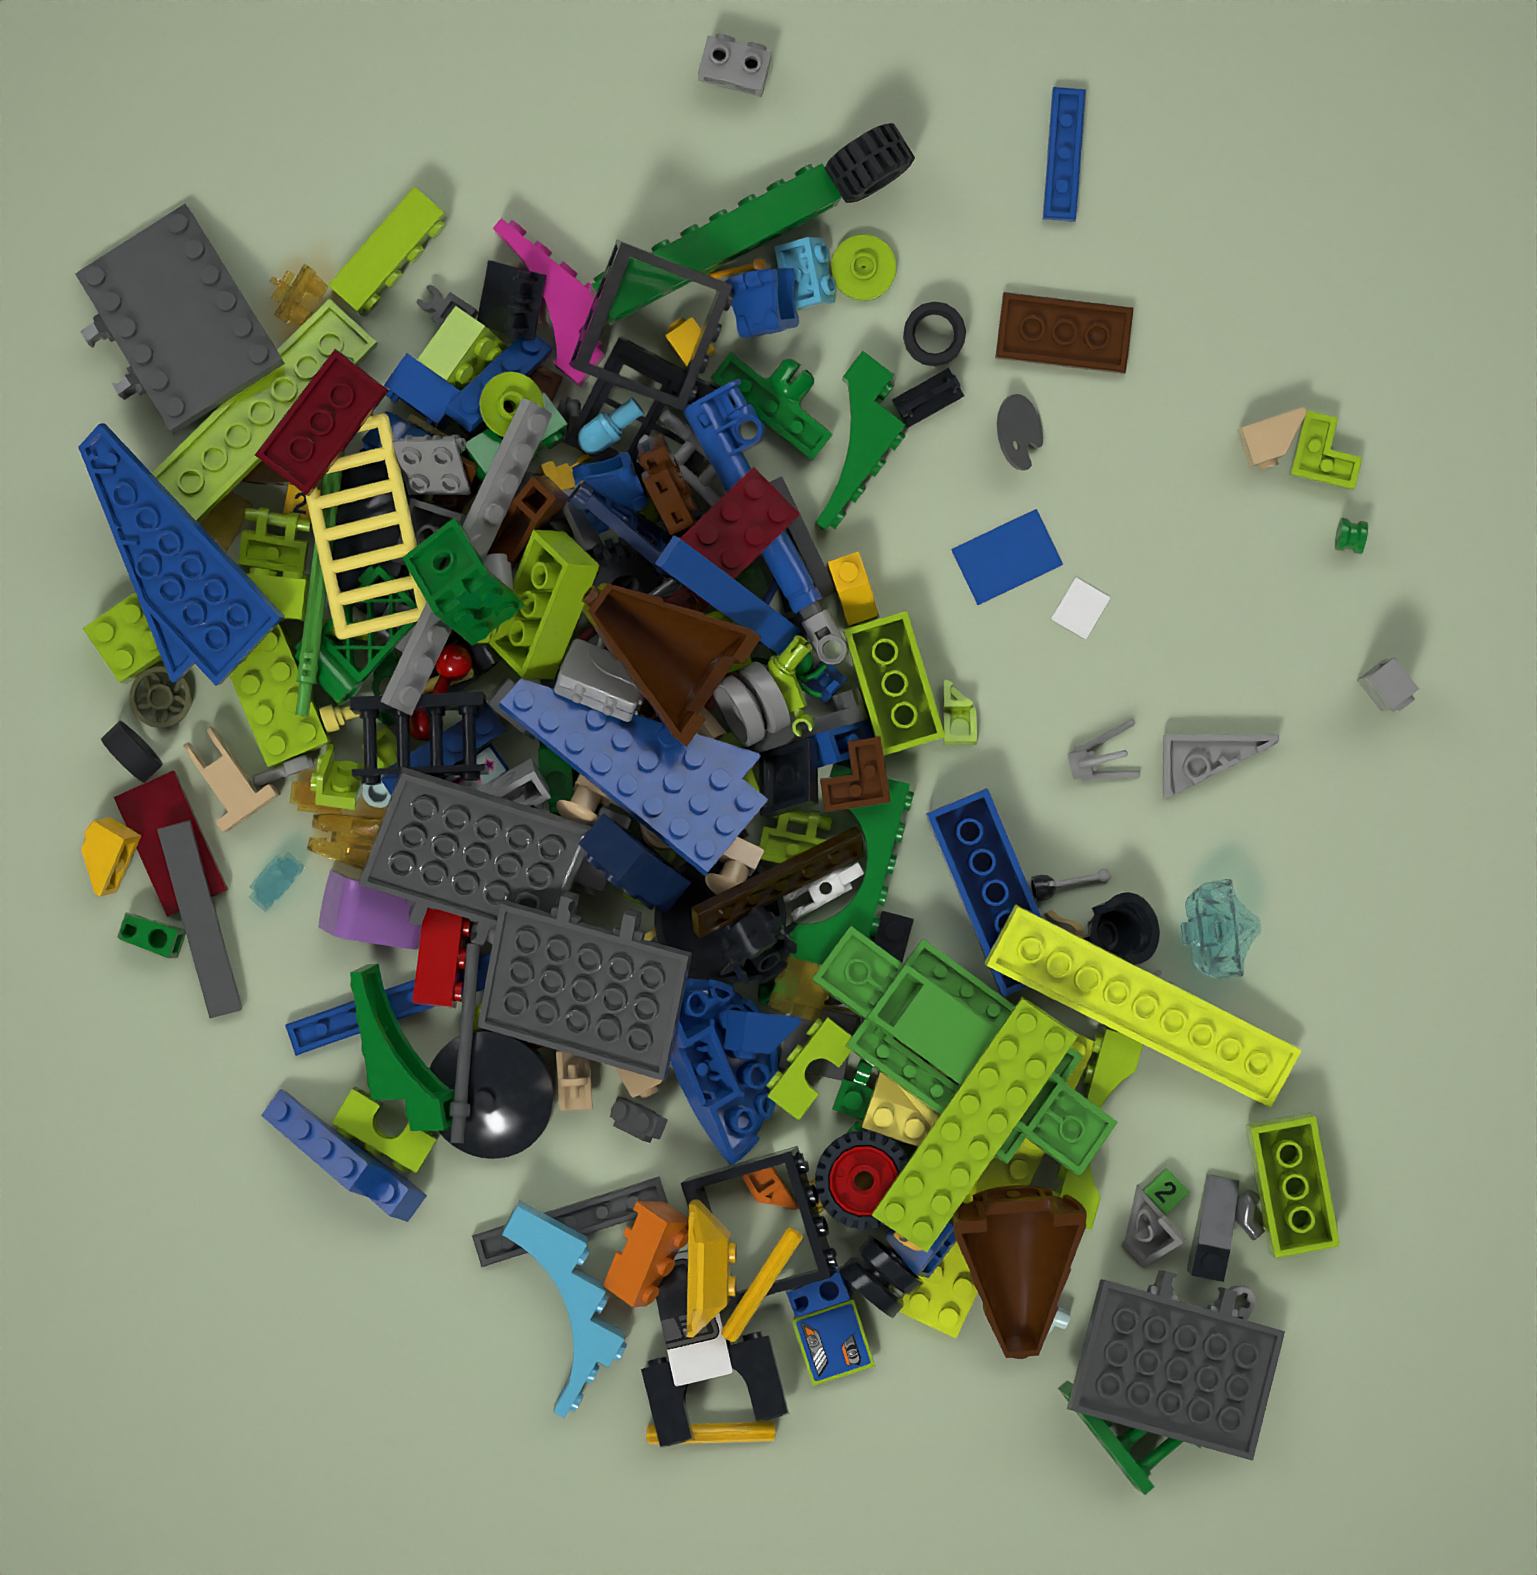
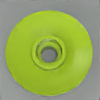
[479,372,544,437]

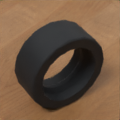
[903,301,966,367]
[101,721,163,783]

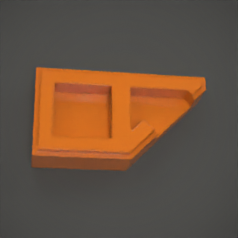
[740,1167,799,1210]

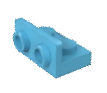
[774,237,836,310]

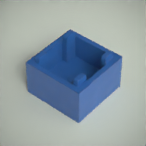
[384,353,461,431]

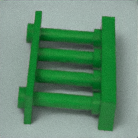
[1058,1380,1201,1495]

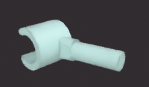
[1047,1307,1071,1335]

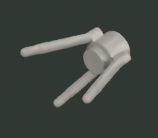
[1067,720,1140,782]

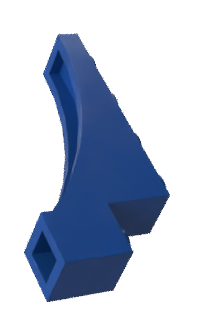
[261,1089,427,1222]

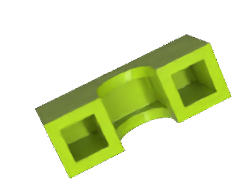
[766,1016,852,1120]
[332,1086,440,1174]

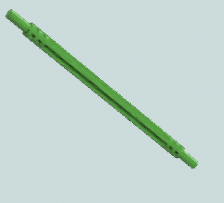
[295,356,354,717]

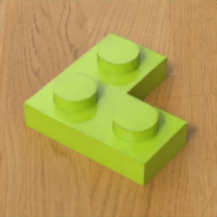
[1289,410,1363,490]

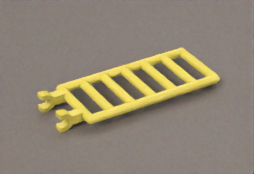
[305,413,427,640]

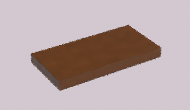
[995,292,1134,374]

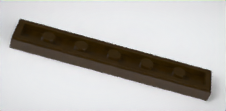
[691,826,863,938]

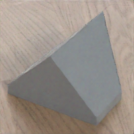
[1122,1185,1186,1268]

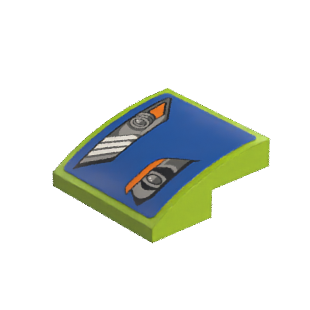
[792,1299,876,1387]

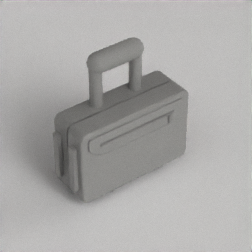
[554,638,645,722]

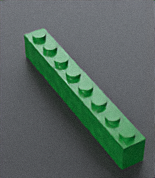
[590,163,841,326]

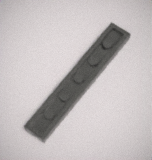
[157,820,242,1018]
[472,1176,668,1267]

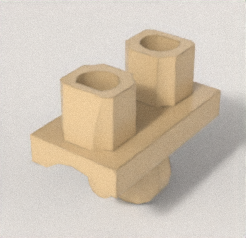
[556,1051,593,1111]

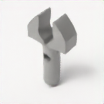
[254,754,315,787]

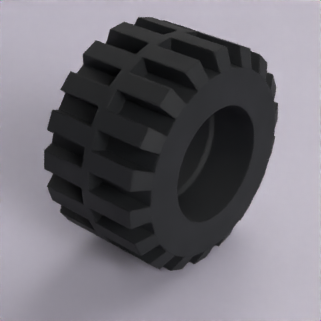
[824,123,915,203]

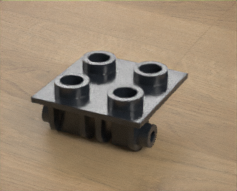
[477,260,547,340]

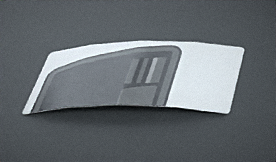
[656,1251,733,1386]

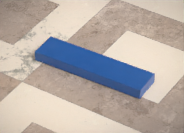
[1042,87,1086,222]

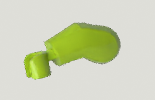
[767,635,815,737]

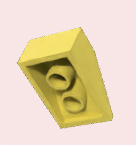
[861,1040,948,1147]

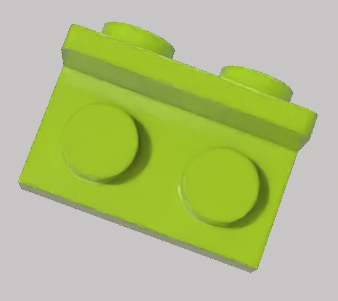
[310,744,364,810]

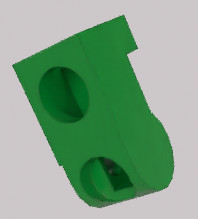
[117,912,186,958]

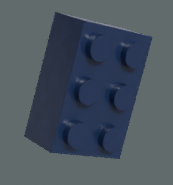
[578,813,691,913]

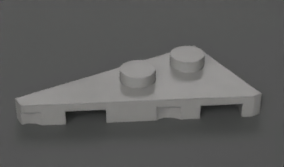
[1163,735,1279,798]

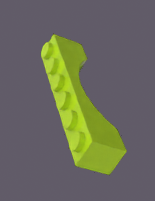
[1052,1027,1143,1230]

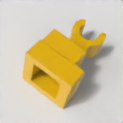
[536,454,590,490]

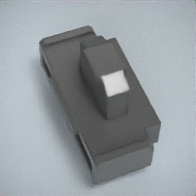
[610,1096,668,1143]

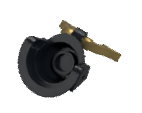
[1044,892,1160,965]

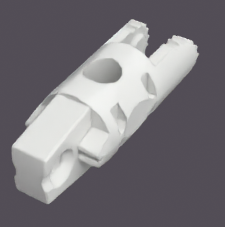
[783,862,864,921]

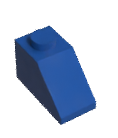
[802,719,875,768]
[724,1010,801,1059]

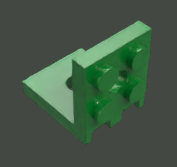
[402,518,525,645]

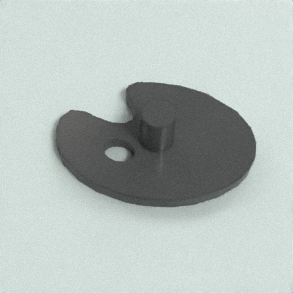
[997,394,1043,471]

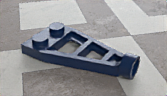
[568,480,679,582]

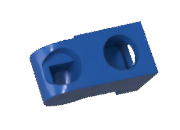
[785,1266,853,1316]

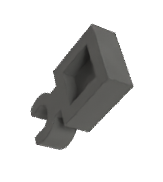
[416,285,478,327]

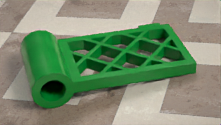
[294,565,417,706]

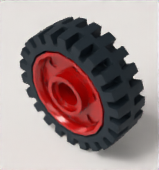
[815,1130,909,1230]

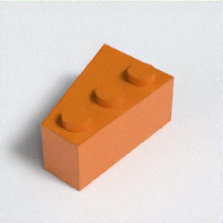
[603,1201,689,1307]

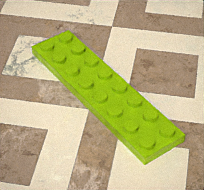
[152,299,377,523]
[872,997,1078,1252]

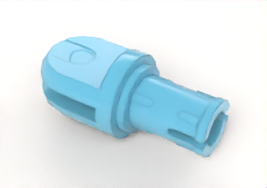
[578,397,645,454]

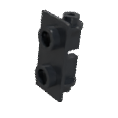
[892,368,965,429]

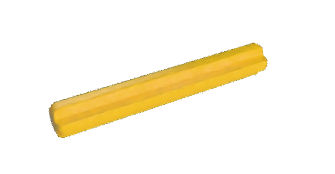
[721,1227,803,1342]
[646,1422,776,1444]

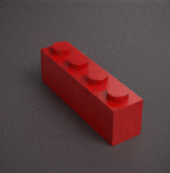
[412,908,472,1009]

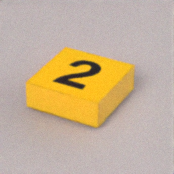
[283,484,321,519]

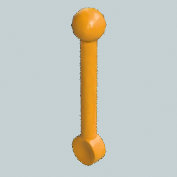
[707,258,766,278]

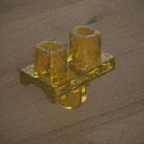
[269,264,328,326]

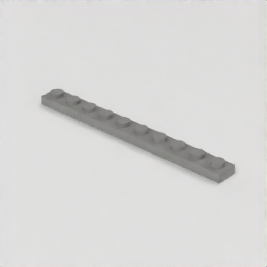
[381,398,553,716]

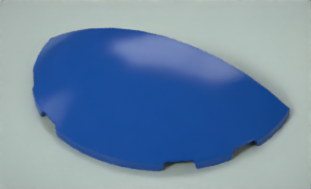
[670,978,780,1165]

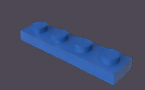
[445,335,553,432]
[381,704,506,795]

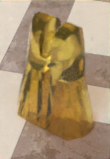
[307,814,383,870]

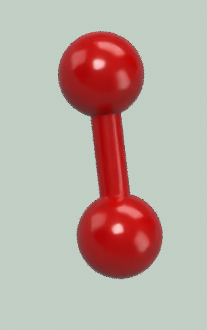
[409,644,472,741]

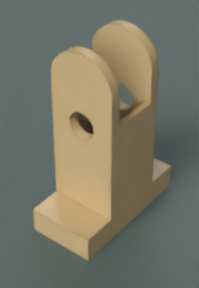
[183,726,281,832]

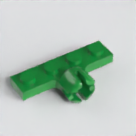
[710,352,833,460]

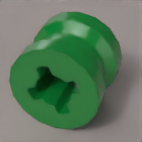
[1335,518,1368,554]

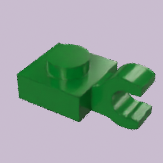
[832,1059,873,1121]

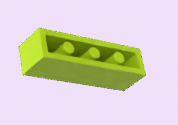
[328,186,447,315]

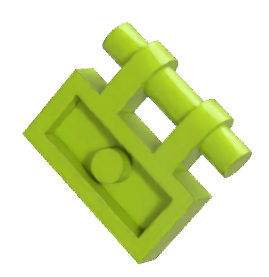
[238,507,312,574]
[759,810,833,863]

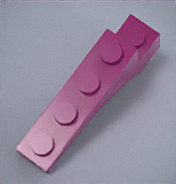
[493,218,605,387]

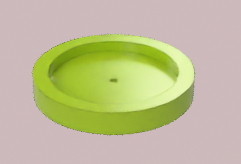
[831,234,896,301]

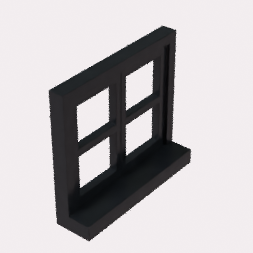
[565,337,735,486]

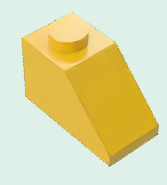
[827,551,879,626]
[81,817,141,897]

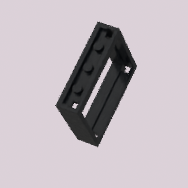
[569,239,734,411]
[681,1146,838,1308]

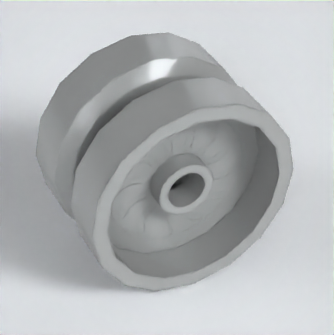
[714,662,790,747]

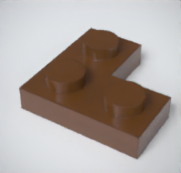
[820,736,891,812]

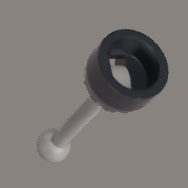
[1031,869,1111,902]

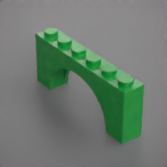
[789,764,914,965]

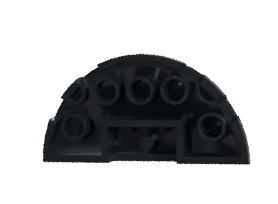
[332,433,445,618]

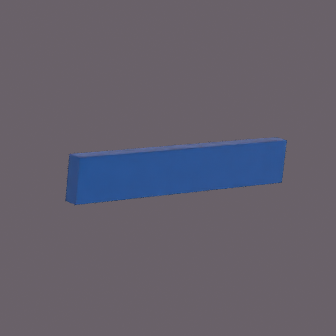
[655,535,801,655]

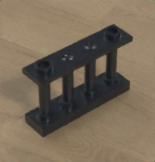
[350,691,489,785]

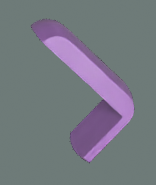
[318,870,422,950]

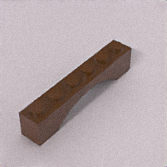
[444,476,569,646]

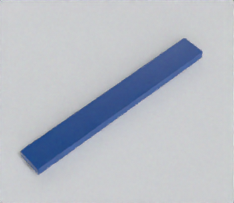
[285,953,491,1056]

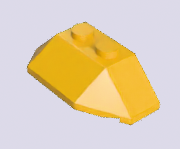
[687,1200,737,1337]

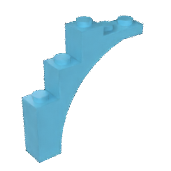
[502,1200,627,1418]

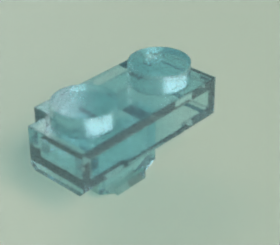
[249,852,306,912]

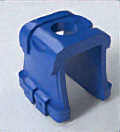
[725,268,799,338]
[572,452,649,534]

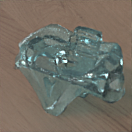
[1180,879,1261,980]

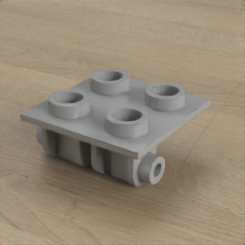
[392,435,471,495]

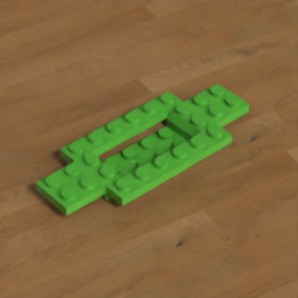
[811,926,1118,1176]

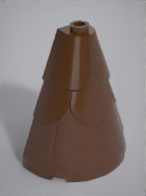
[582,583,762,747]
[953,1185,1087,1359]

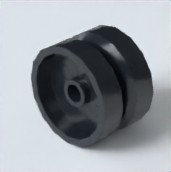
[839,1235,924,1318]

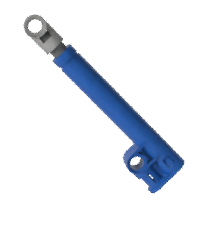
[682,379,849,665]

